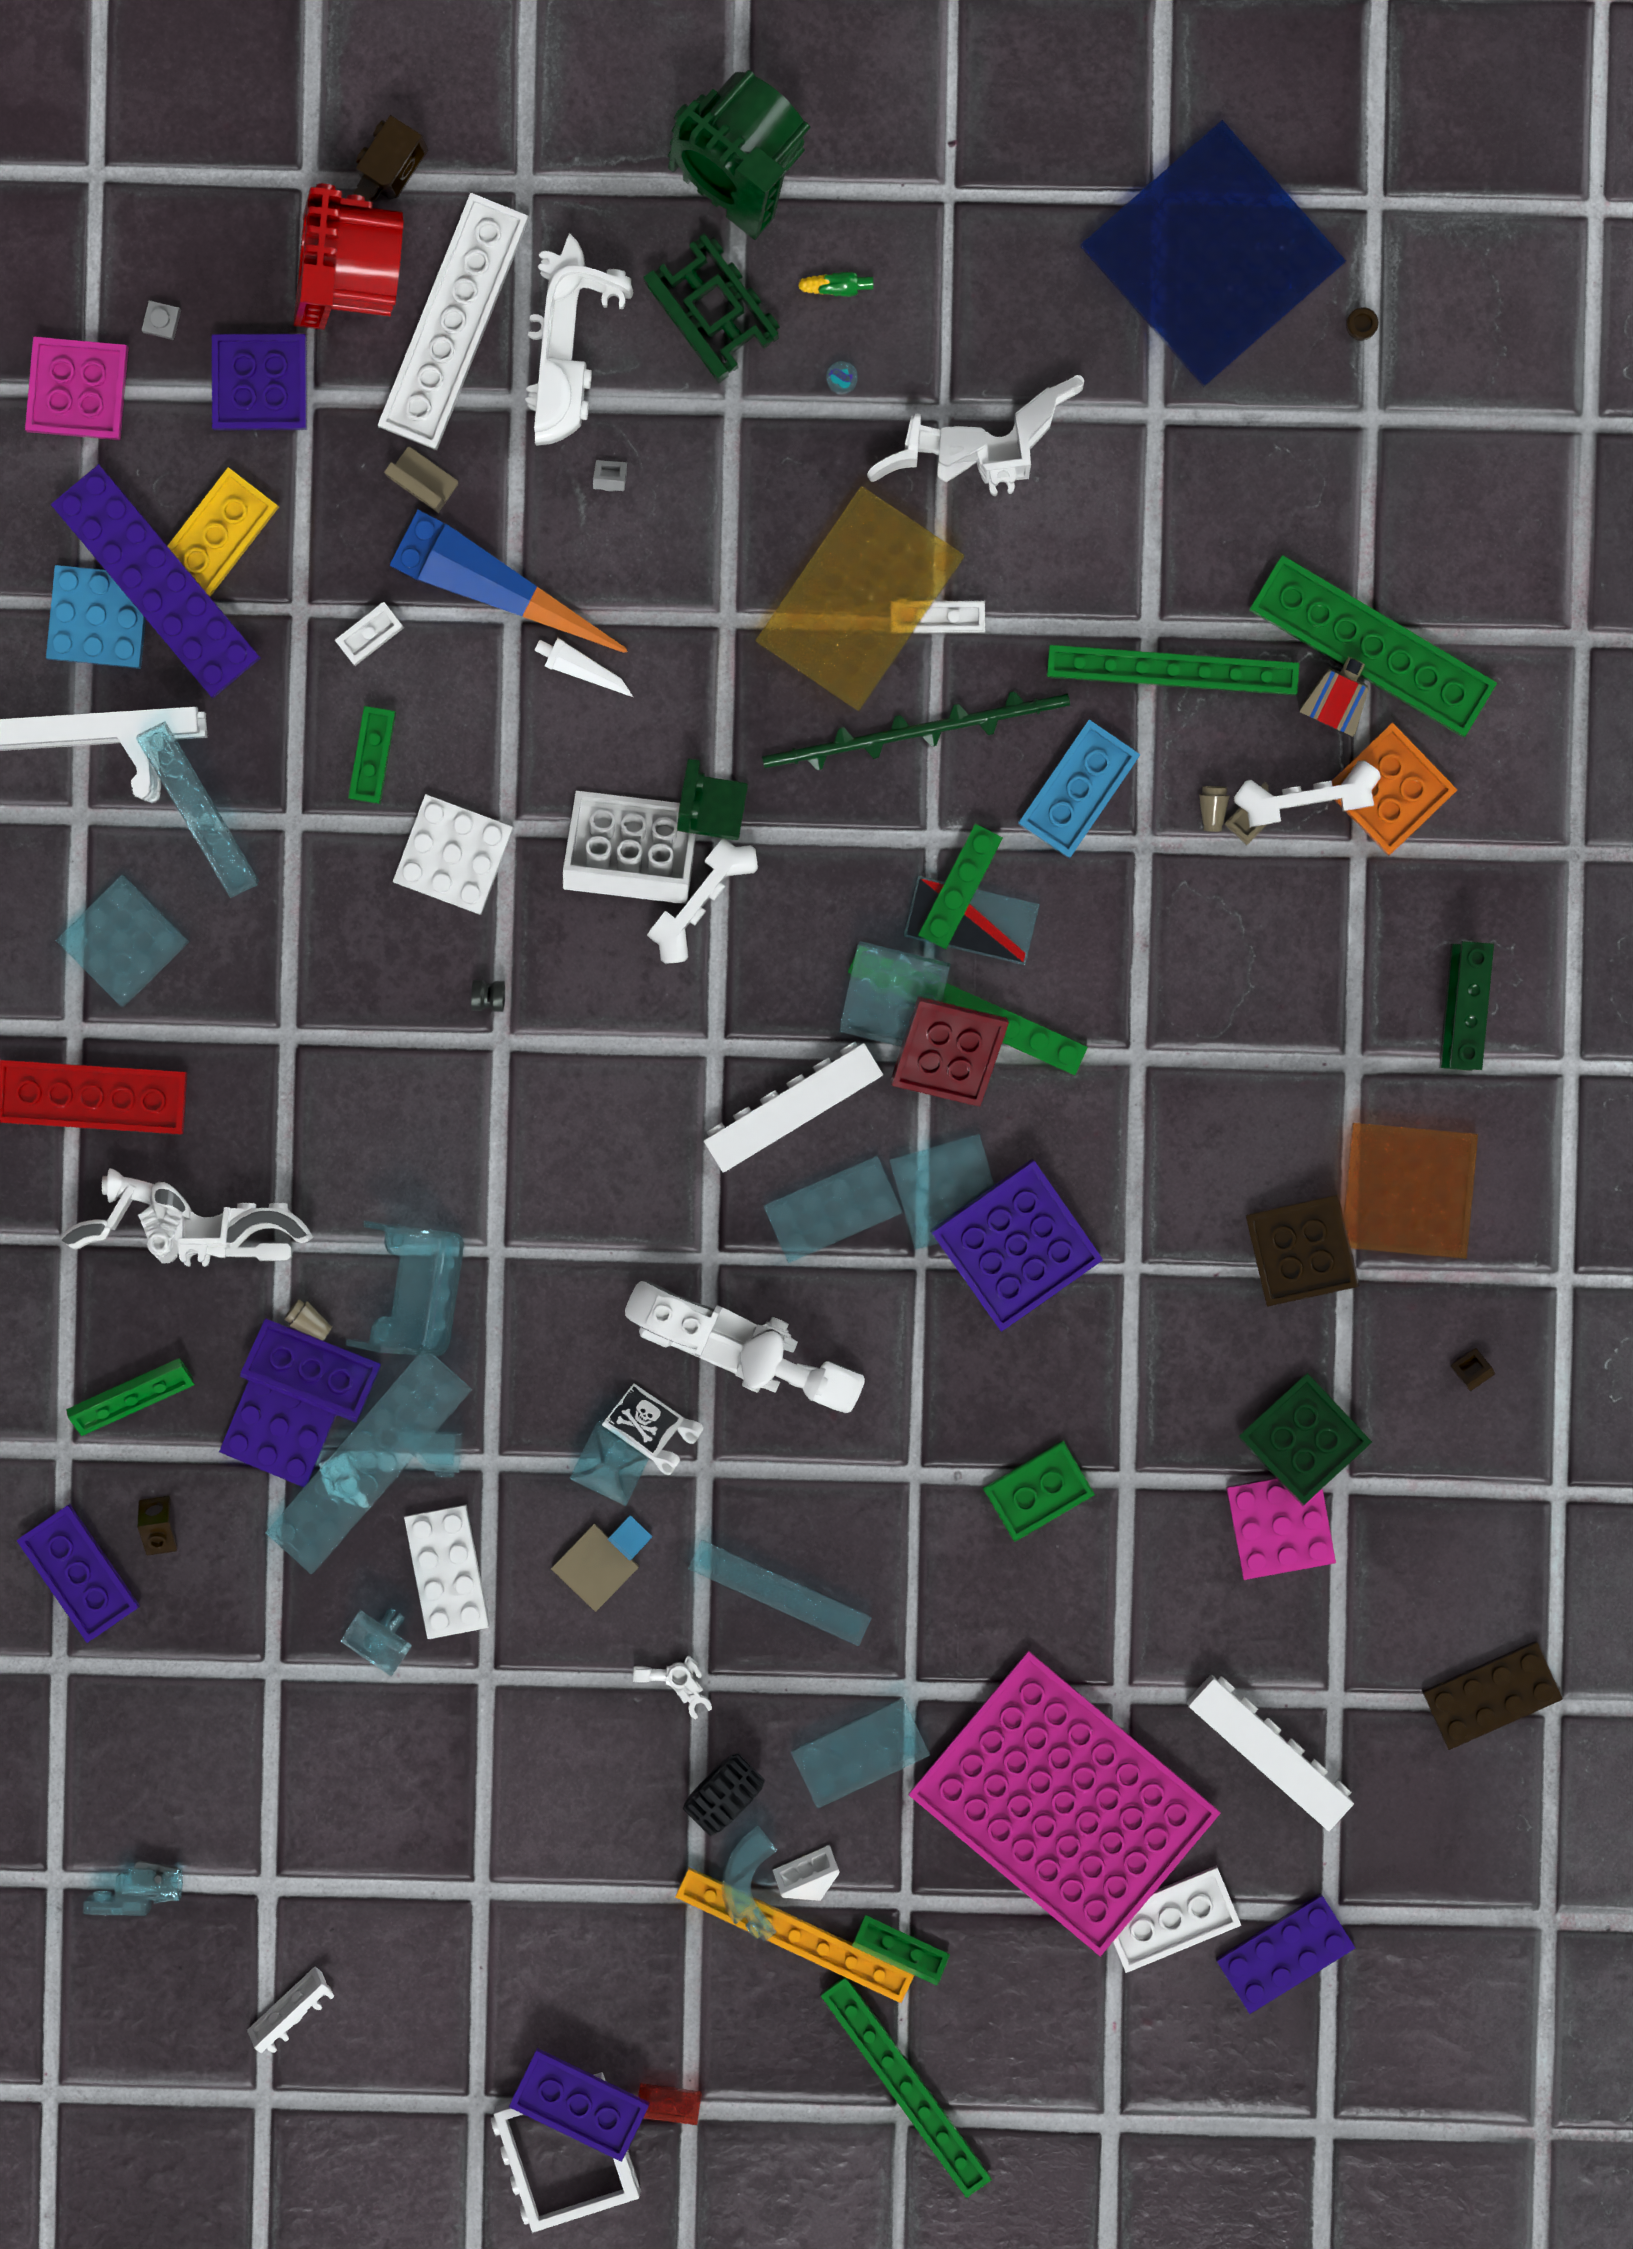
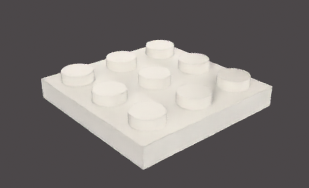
[393,794,514,915]

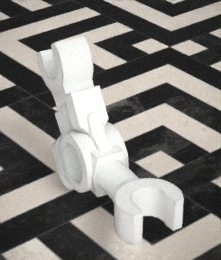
[633,1656,712,1719]

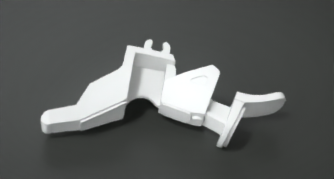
[867,375,1084,496]

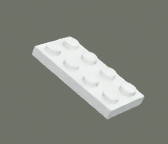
[404,1504,490,1639]
[1113,1866,1241,1973]

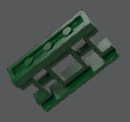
[643,233,780,383]

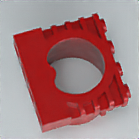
[293,183,404,330]

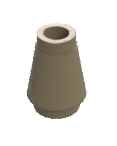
[1199,786,1230,832]
[284,1299,333,1341]

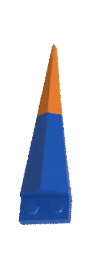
[389,510,628,653]

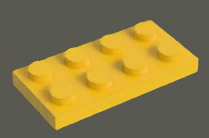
[168,467,279,596]

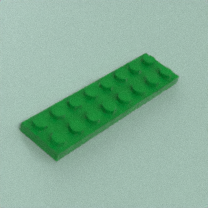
[1249,555,1497,738]

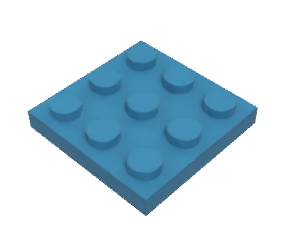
[46,565,146,669]

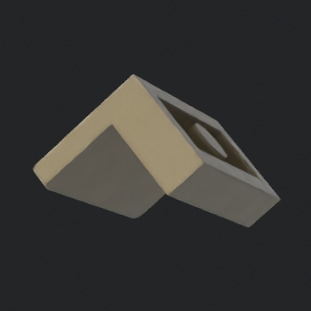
[384,447,459,513]

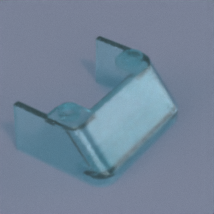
[346,1221,464,1356]

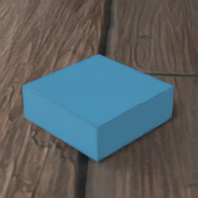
[608,1515,652,1561]

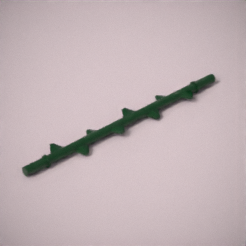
[762,692,1070,770]

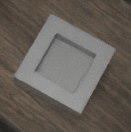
[142,300,181,340]
[593,460,627,491]

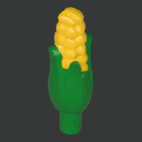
[798,272,873,297]

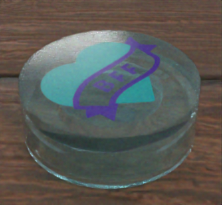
[826,361,858,394]

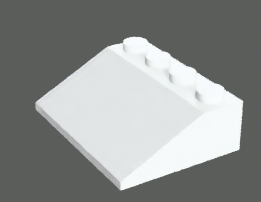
[563,791,696,904]

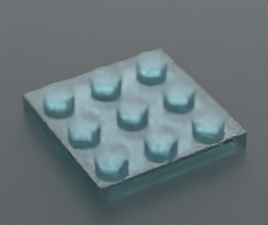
[56,875,190,1007]
[839,941,951,1047]
[890,1134,994,1250]

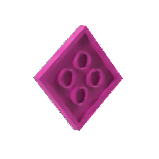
[25,337,129,440]
[1226,1478,1336,1580]

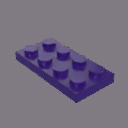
[240,1318,381,1423]
[16,1504,140,1643]
[1216,1893,1356,2014]
[509,2048,650,2162]

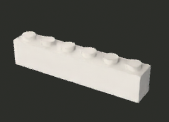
[704,1041,883,1173]
[1186,1675,1354,1831]

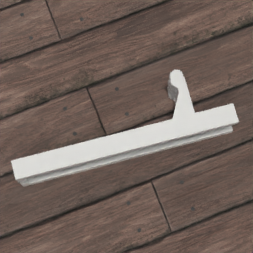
[0,707,207,803]

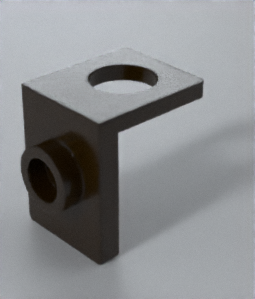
[137,1496,177,1556]

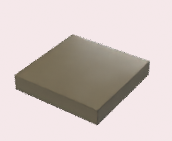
[551,1523,639,1612]

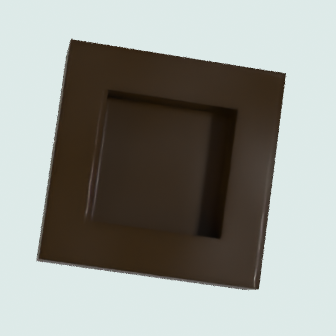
[1450,1348,1496,1391]

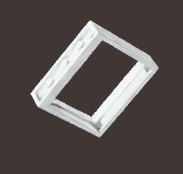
[491,2072,641,2233]

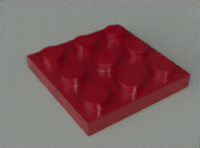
[890,996,1009,1107]

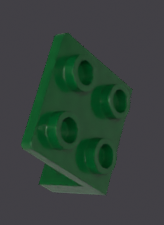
[677,759,748,840]

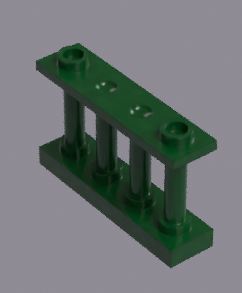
[1439,941,1494,1071]

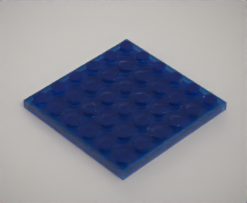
[1080,120,1346,387]

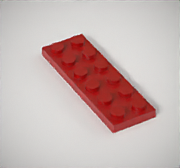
[0,1060,187,1134]

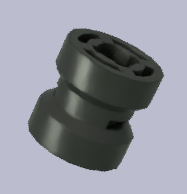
[471,980,505,1012]

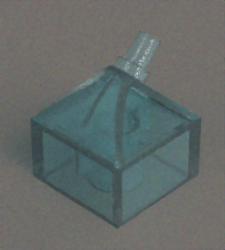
[570,1419,649,1506]

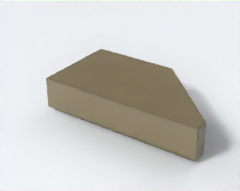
[1224,782,1269,846]

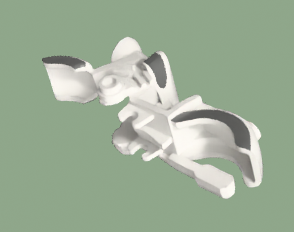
[58,1168,313,1267]
[625,1280,865,1413]

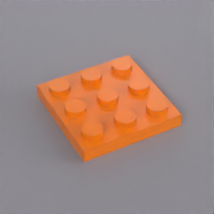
[1332,722,1457,856]

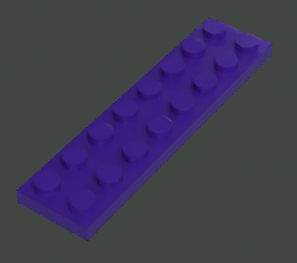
[51,464,261,698]

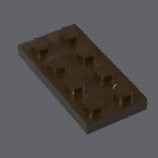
[1422,1641,1563,1750]

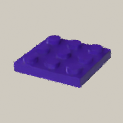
[212,334,307,430]
[219,1380,336,1488]

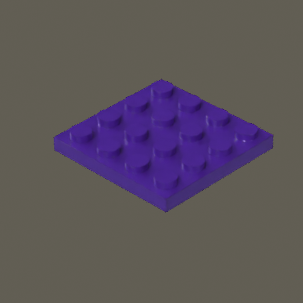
[930,1159,1103,1332]

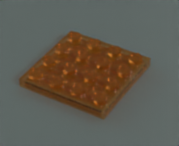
[1343,1123,1478,1259]

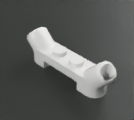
[1234,760,1381,827]
[647,838,758,964]

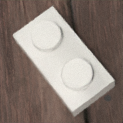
[335,602,404,666]

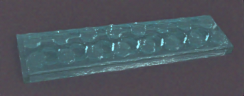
[266,1348,472,1574]

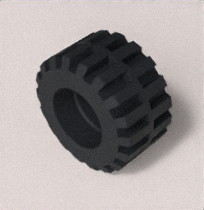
[683,1753,765,1836]

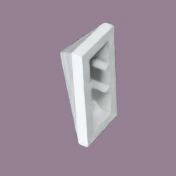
[772,1845,840,1901]

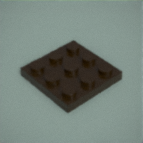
[1246,1194,1360,1307]

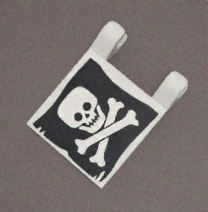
[602,1384,703,1475]

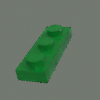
[348,706,396,805]
[852,1915,950,1986]

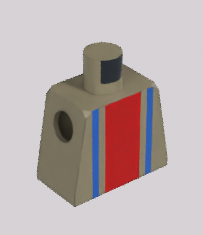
[1299,656,1369,737]

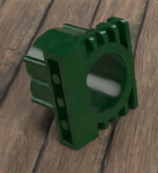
[668,70,811,240]

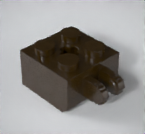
[353,115,429,205]

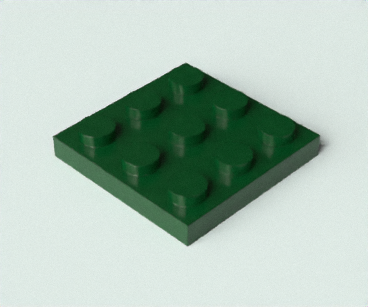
[1238,1373,1372,1506]

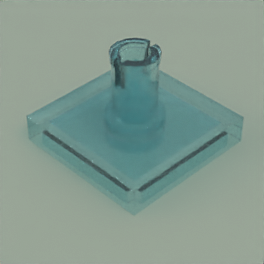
[340,1609,412,1677]

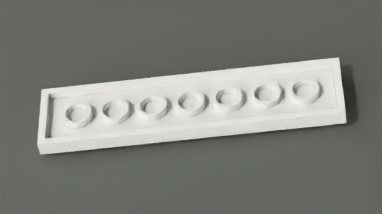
[378,193,529,450]

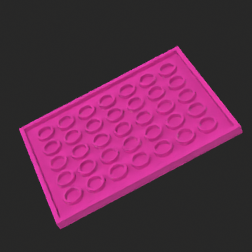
[908,1650,1221,1957]

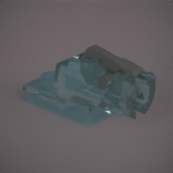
[83,1860,183,1916]

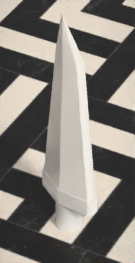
[535,638,633,697]

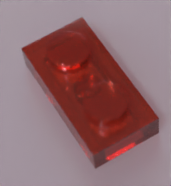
[638,2083,702,2125]

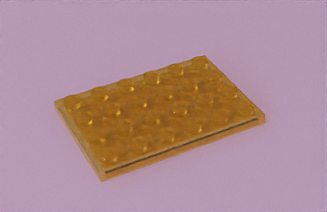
[755,486,965,712]

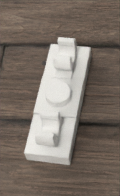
[247,1967,334,2053]

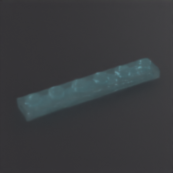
[136,721,259,898]
[688,1539,872,1647]

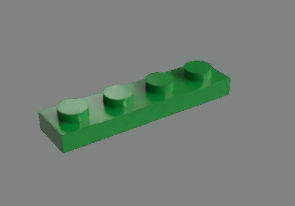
[918,824,1003,950]
[66,1358,194,1436]

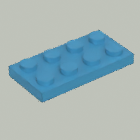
[1018,720,1140,859]

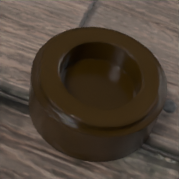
[1346,307,1379,341]

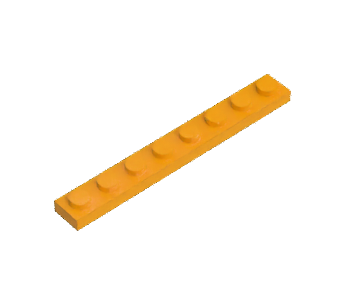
[675,1867,914,2003]

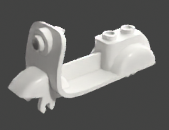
[525,233,633,446]

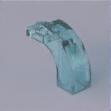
[722,1826,777,1942]

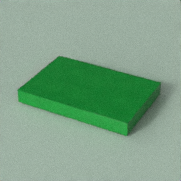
[982,1440,1095,1542]

